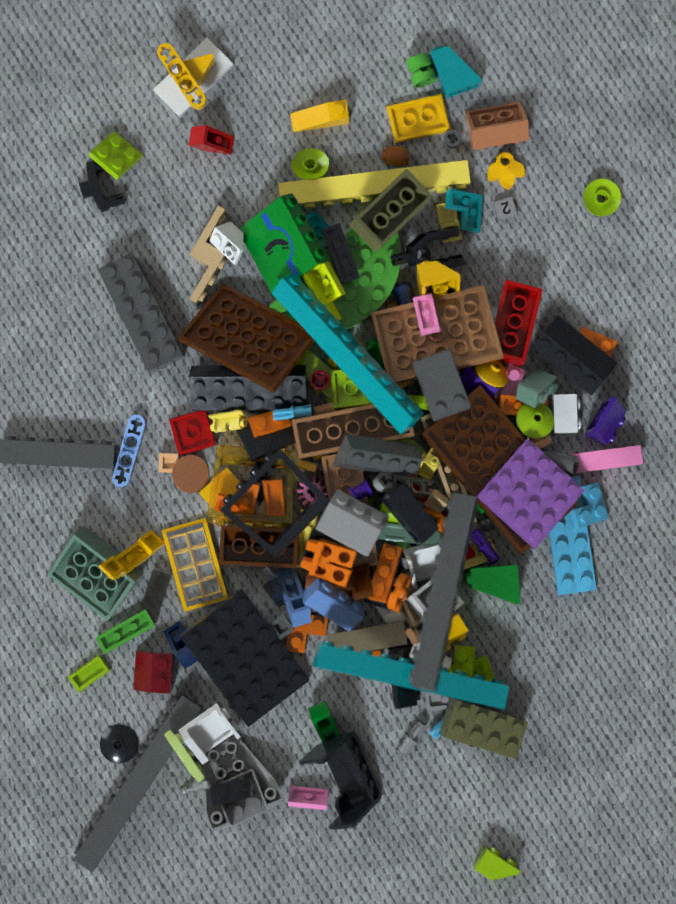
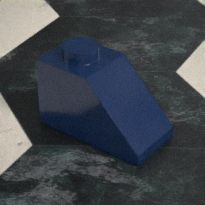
[163,621,197,669]

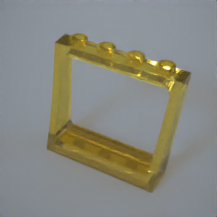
[207,445,294,528]

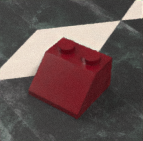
[133,651,174,694]

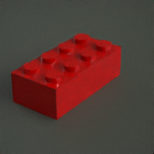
[494,280,543,366]

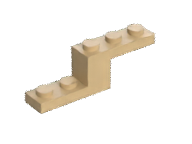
[189,205,227,305]

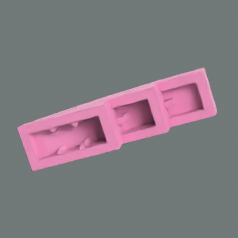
[566,445,644,474]

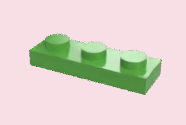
[95,609,156,655]

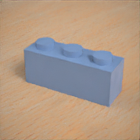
[303,577,364,631]

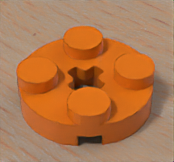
[387,573,413,613]

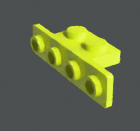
[302,261,346,321]

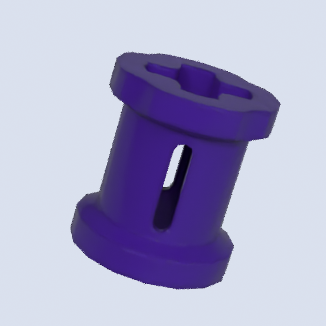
[348,479,374,500]

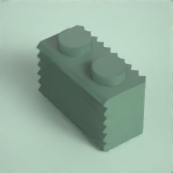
[516,368,558,408]

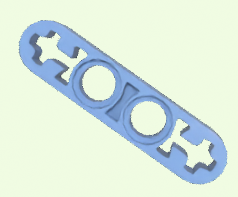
[112,415,146,487]

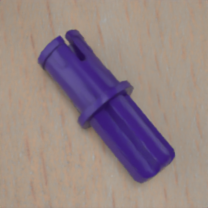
[471,528,501,565]

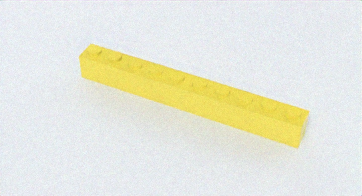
[278,160,471,209]

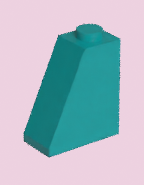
[430,46,482,99]

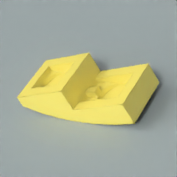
[435,202,462,243]

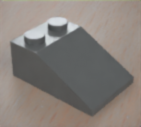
[412,349,471,421]

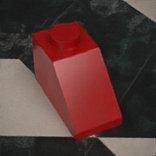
[189,125,234,155]

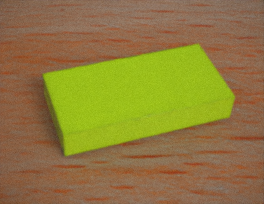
[68,654,111,693]

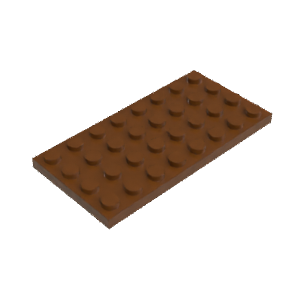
[421,385,579,554]

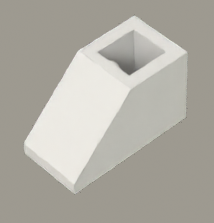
[209,222,244,265]

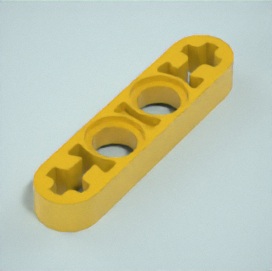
[157,43,206,110]

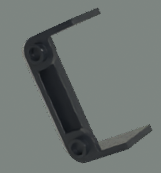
[299,732,382,830]

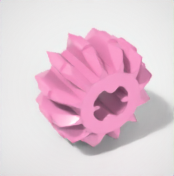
[297,476,328,506]

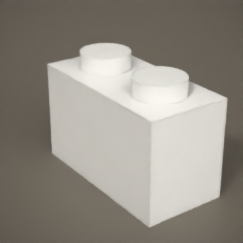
[551,394,581,434]

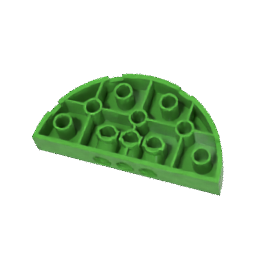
[269,229,401,330]

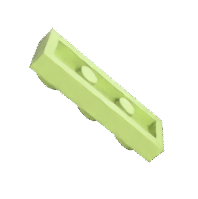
[164,730,205,783]

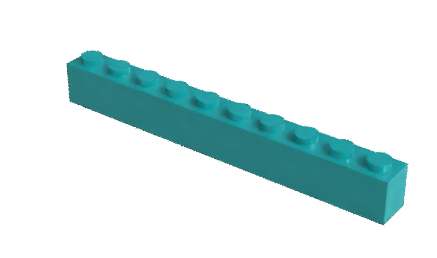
[272,273,424,434]
[312,640,509,709]

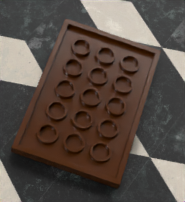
[178,283,315,393]

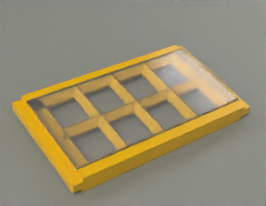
[161,518,228,612]

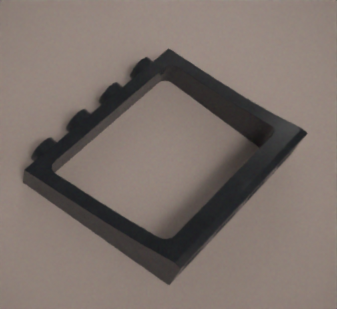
[219,448,330,558]

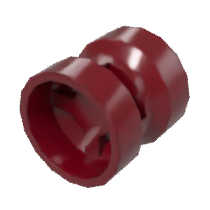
[310,370,330,391]

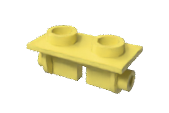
[208,409,250,433]
[415,448,440,480]

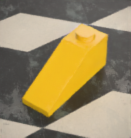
[290,100,349,133]

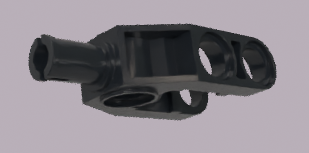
[390,226,465,268]

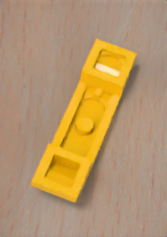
[99,530,165,580]

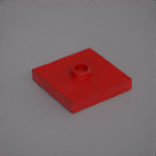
[169,410,217,456]

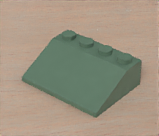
[47,526,144,622]

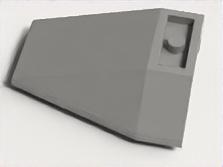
[203,737,284,832]

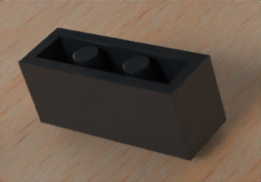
[380,484,439,544]

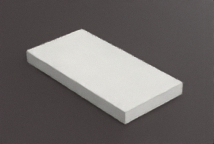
[153,38,234,117]

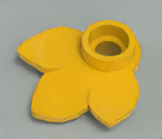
[487,152,525,190]

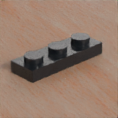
[322,223,360,285]

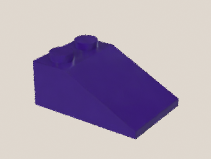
[585,396,626,446]

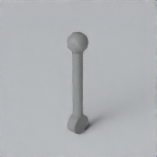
[181,781,211,794]

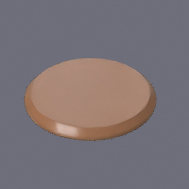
[172,455,209,493]

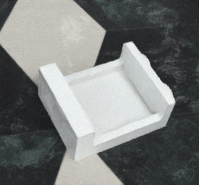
[402,543,441,590]
[178,703,240,765]

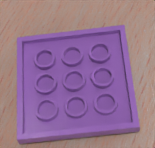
[476,438,585,549]

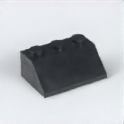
[388,646,421,709]

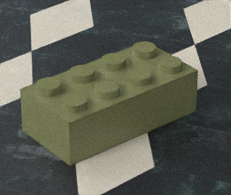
[349,169,434,253]
[439,697,528,759]

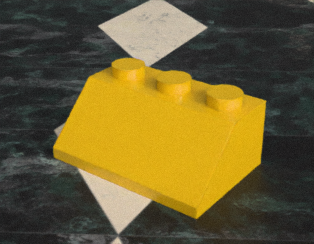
[417,261,460,297]

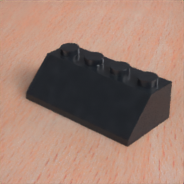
[532,315,617,396]

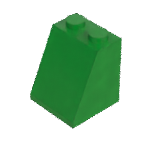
[465,565,521,604]

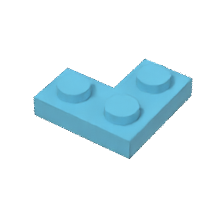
[570,482,609,529]

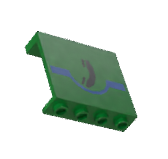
[240,193,329,297]

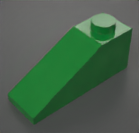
[308,700,341,742]

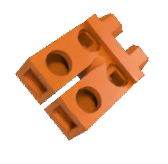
[300,538,358,587]

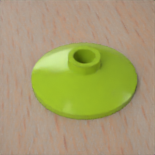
[291,148,329,180]
[583,179,621,217]
[516,403,554,439]

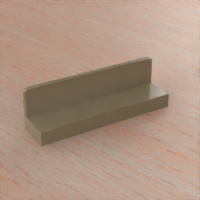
[327,621,407,653]

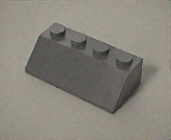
[333,434,423,476]

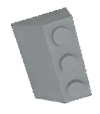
[316,489,389,557]

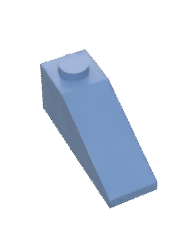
[275,568,311,628]

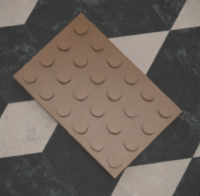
[371,285,503,384]

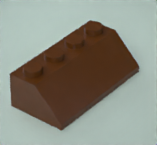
[219,525,299,568]

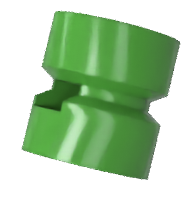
[406,53,437,88]

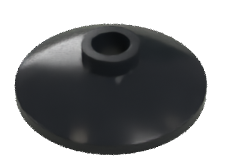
[100,725,138,764]

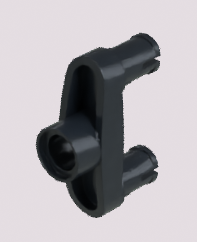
[79,160,125,212]

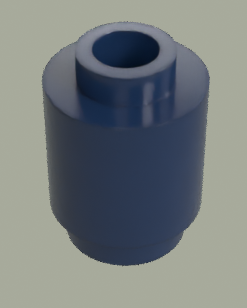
[393,281,415,306]

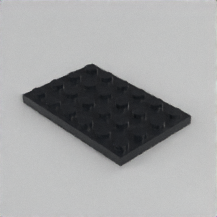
[179,589,310,727]

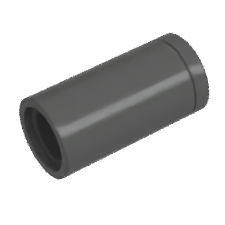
[540,449,579,475]

